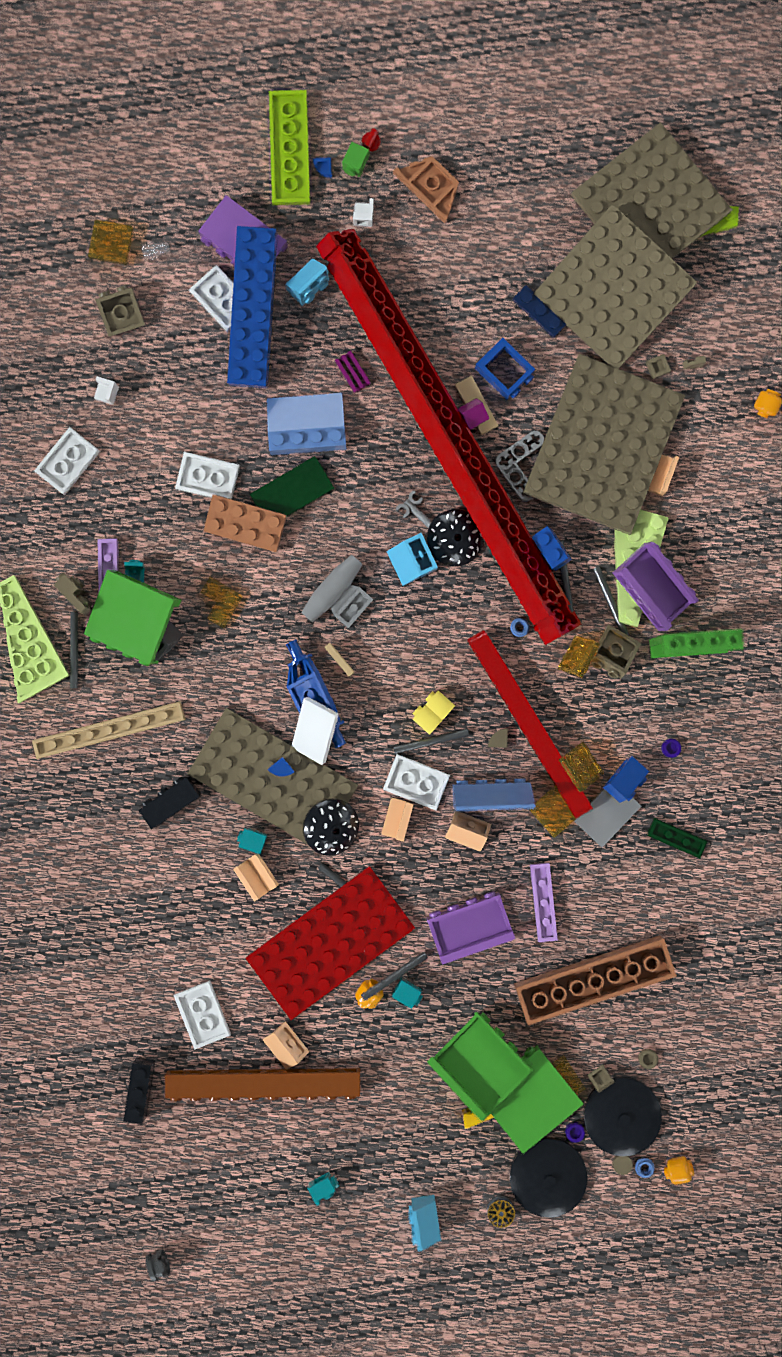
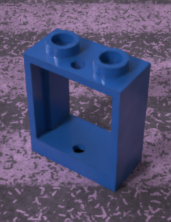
[475,338,535,400]

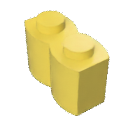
[412,691,455,735]

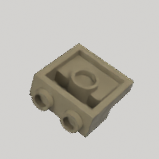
[95,285,145,337]
[54,572,93,616]
[588,624,641,679]

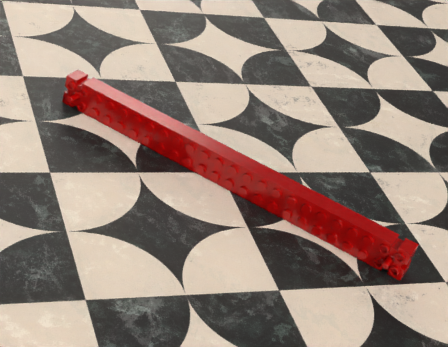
[316,229,582,645]

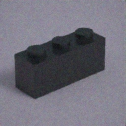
[138,776,202,830]
[123,1057,155,1124]

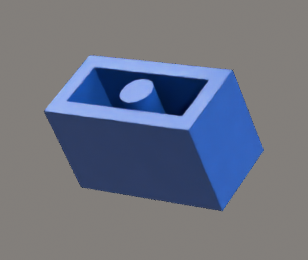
[531,526,572,571]
[603,756,649,803]

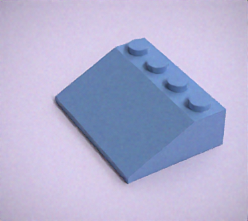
[267,393,347,455]
[452,778,535,811]

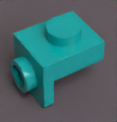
[124,560,145,583]

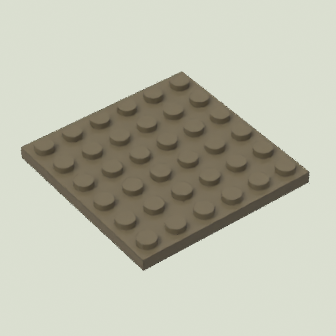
[571,122,732,259]
[534,204,698,369]

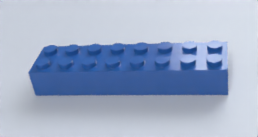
[227,226,278,389]

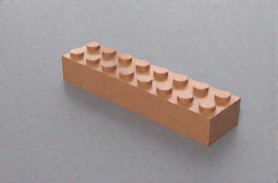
[514,935,676,1025]

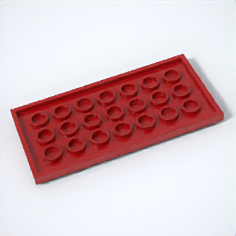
[245,865,415,1020]

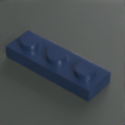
[512,285,566,339]

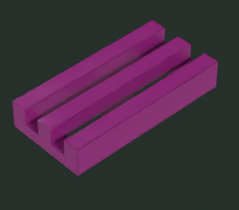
[334,350,371,394]

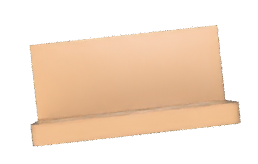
[648,454,679,496]
[382,798,414,842]
[445,811,491,851]
[233,853,279,902]
[263,1021,309,1069]

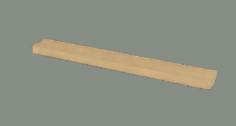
[32,701,186,759]

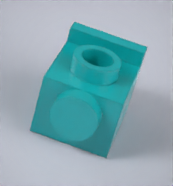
[308,1172,339,1206]

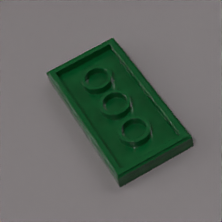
[250,456,335,518]

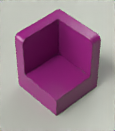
[458,398,489,430]

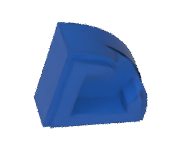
[312,157,332,178]
[267,757,295,776]

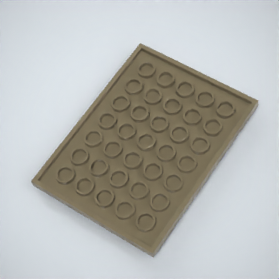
[523,354,685,535]

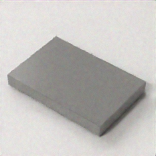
[573,789,641,848]

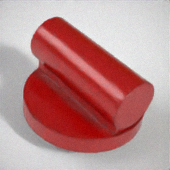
[362,128,381,151]

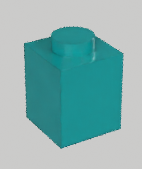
[237,827,268,854]
[392,977,423,1009]

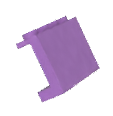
[198,195,288,267]
[612,542,698,631]
[427,891,515,965]

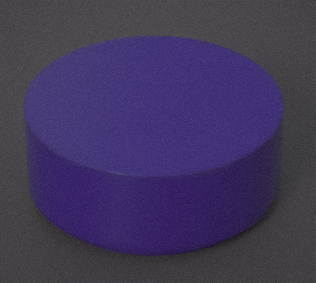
[661,739,681,758]
[565,1121,585,1143]

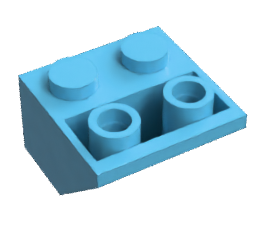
[285,258,329,306]
[387,533,438,586]
[408,1195,441,1251]

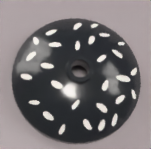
[427,509,483,567]
[303,798,359,856]

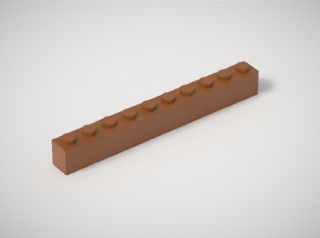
[165,1068,361,1101]

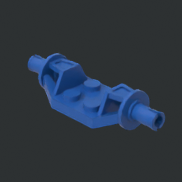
[286,639,346,749]

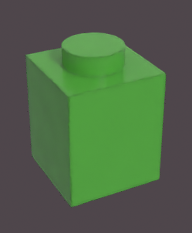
[342,142,369,177]

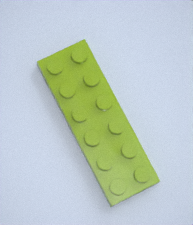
[269,90,310,206]

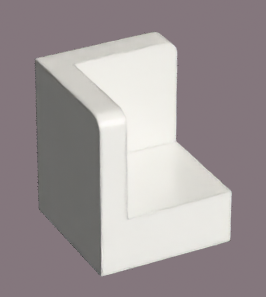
[353,198,374,227]
[94,376,119,405]

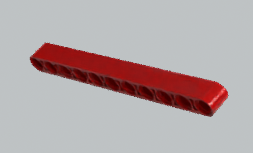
[467,630,593,819]

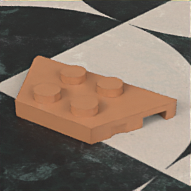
[393,156,459,223]

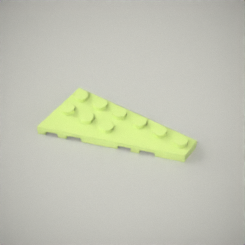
[614,510,669,627]
[0,575,70,703]

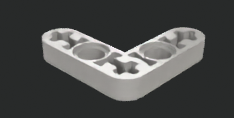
[495,431,544,502]

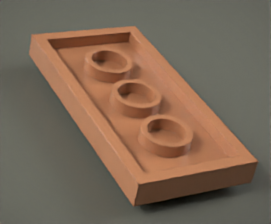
[204,494,287,552]

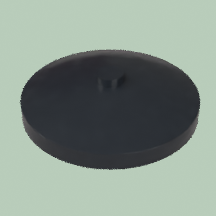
[584,1077,662,1156]
[509,1137,588,1218]

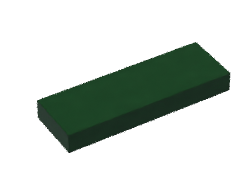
[646,818,708,859]

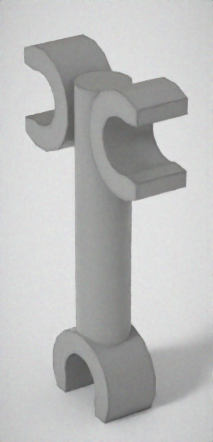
[396,490,432,528]

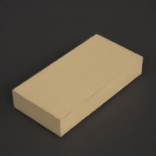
[324,643,354,677]

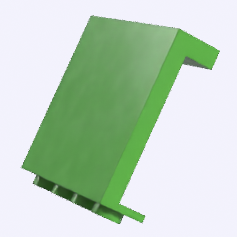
[84,570,181,666]
[649,629,744,659]
[427,1012,533,1122]
[491,1045,583,1154]

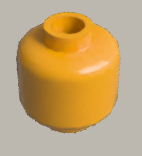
[754,388,782,419]
[355,979,384,1009]
[664,1156,694,1185]

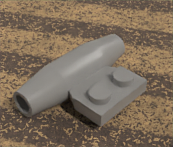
[301,555,374,628]

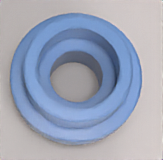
[510,618,530,637]
[635,1157,655,1178]

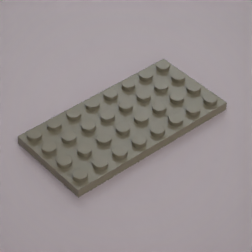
[187,708,358,845]

